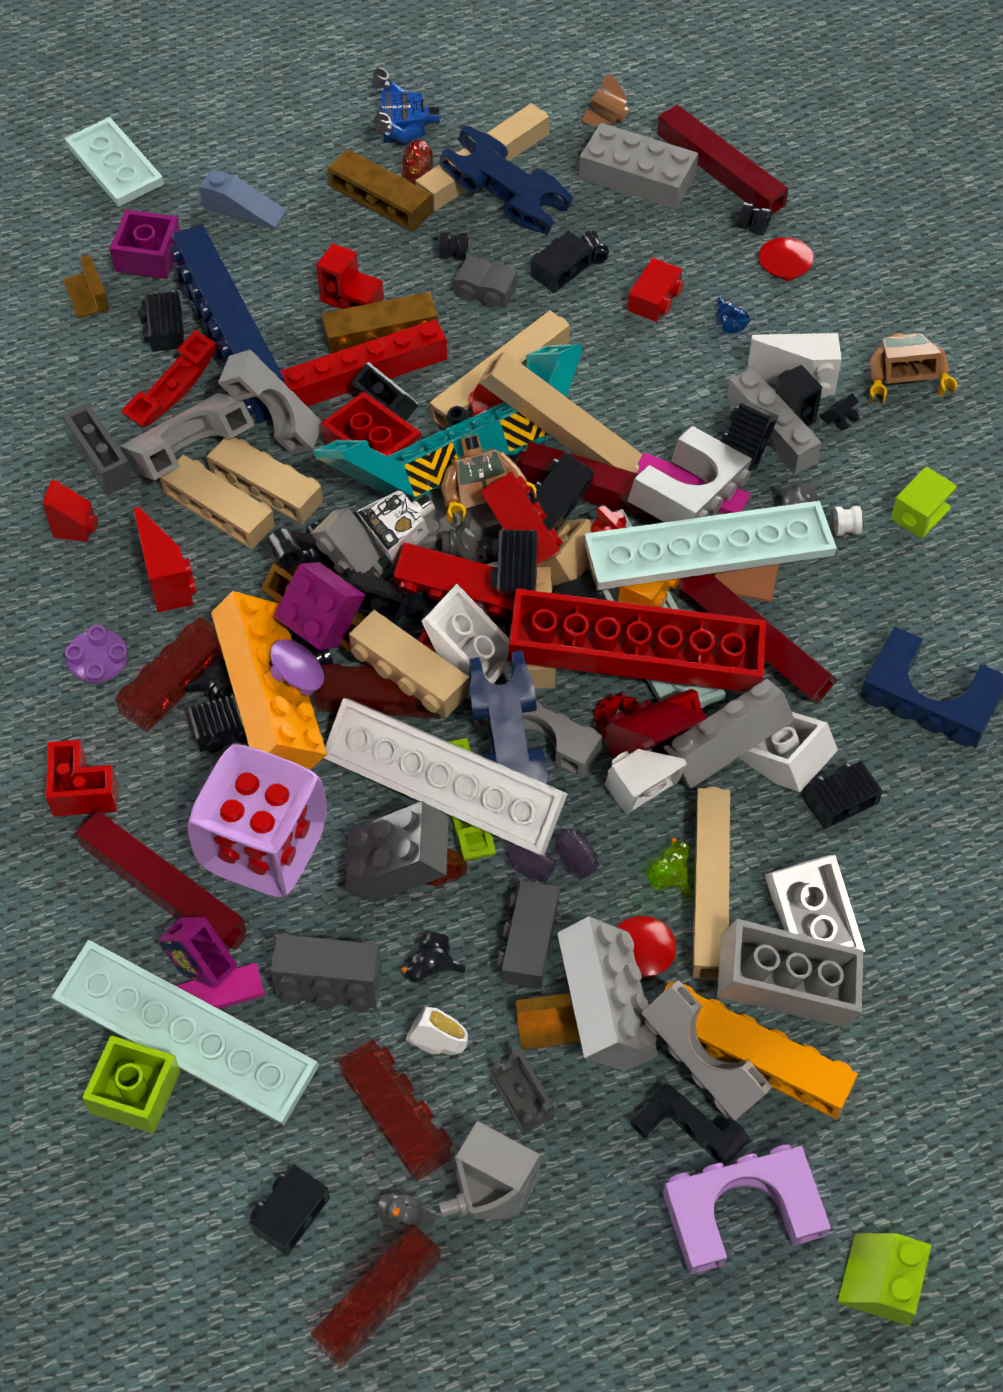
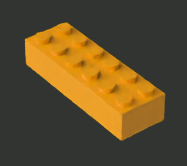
[211,591,327,770]

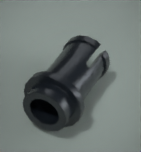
[581,230,609,264]
[446,406,469,426]

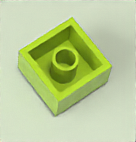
[82,1035,181,1134]

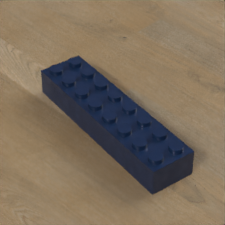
[170,224,285,424]

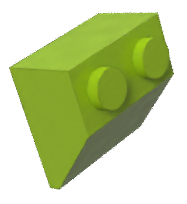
[837,1233,931,1326]

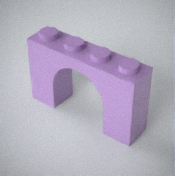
[663,1144,831,1275]

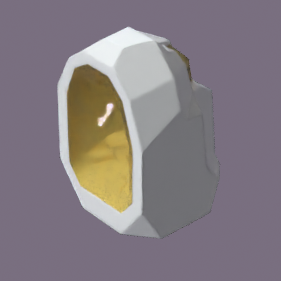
[406,1006,468,1055]

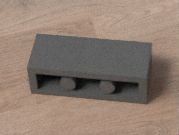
[63,404,134,495]
[497,880,560,990]

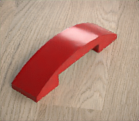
[121,329,217,428]

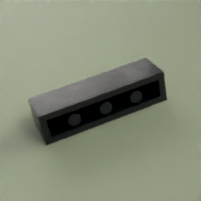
[496,452,595,539]

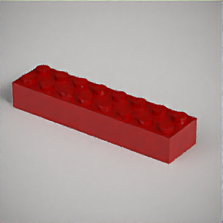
[507,588,766,692]

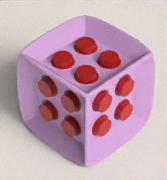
[188,745,327,897]

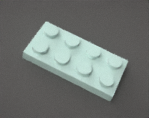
[64,117,164,207]

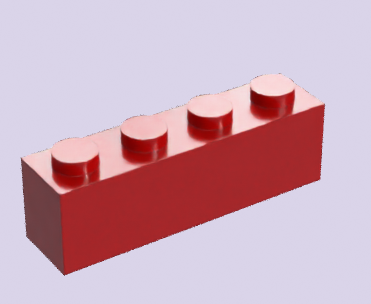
[393,542,514,618]

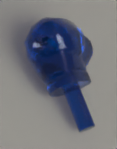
[716,297,750,334]

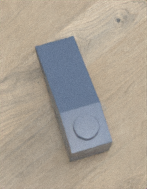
[200,169,287,229]

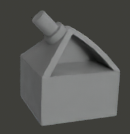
[439,1121,540,1220]

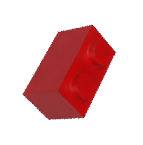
[627,258,684,322]

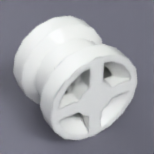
[833,506,862,537]

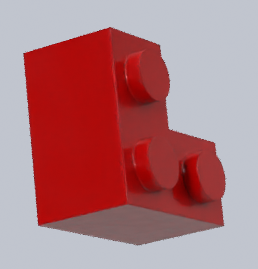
[316,243,384,310]
[46,740,118,817]

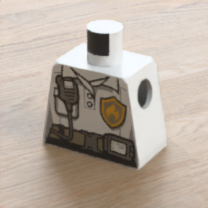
[357,491,435,565]

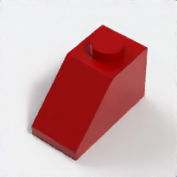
[43,480,98,542]

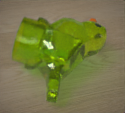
[646,838,694,899]

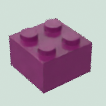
[110,209,180,279]
[273,562,365,650]

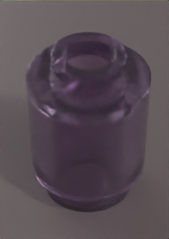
[554,829,599,879]
[506,843,557,883]

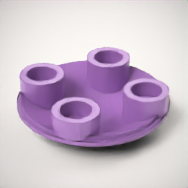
[65,625,128,683]
[270,639,324,696]

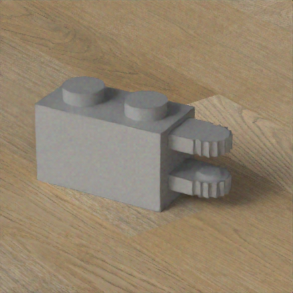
[310,508,387,580]

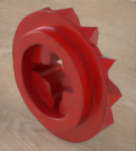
[595,692,639,730]

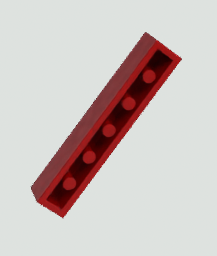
[280,319,448,406]

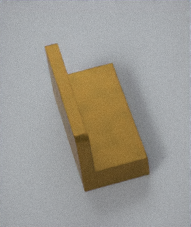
[63,255,110,318]
[516,993,581,1050]

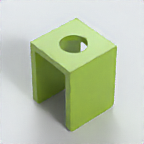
[891,467,957,539]

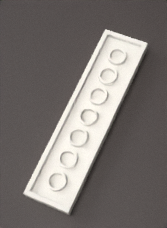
[324,698,568,855]

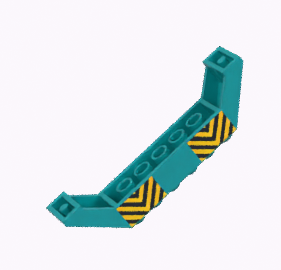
[313,344,582,500]

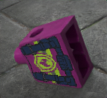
[159,917,238,989]

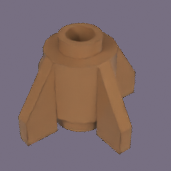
[581,73,630,125]

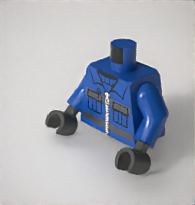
[372,67,440,144]

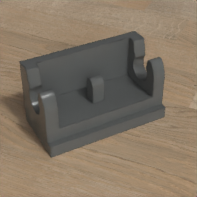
[490,1048,554,1135]

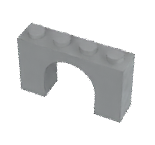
[120,393,255,481]
[628,426,752,522]

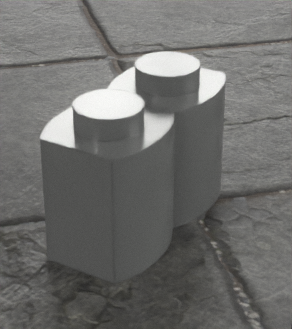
[454,256,518,308]

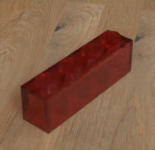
[115,616,223,733]
[315,664,441,719]
[338,1039,453,1182]
[310,1224,441,1369]

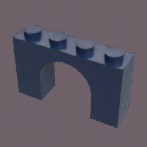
[861,627,1003,748]

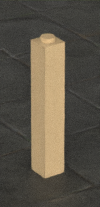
[416,103,549,212]
[429,310,570,430]
[479,351,642,473]
[692,787,730,980]

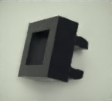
[820,393,860,431]

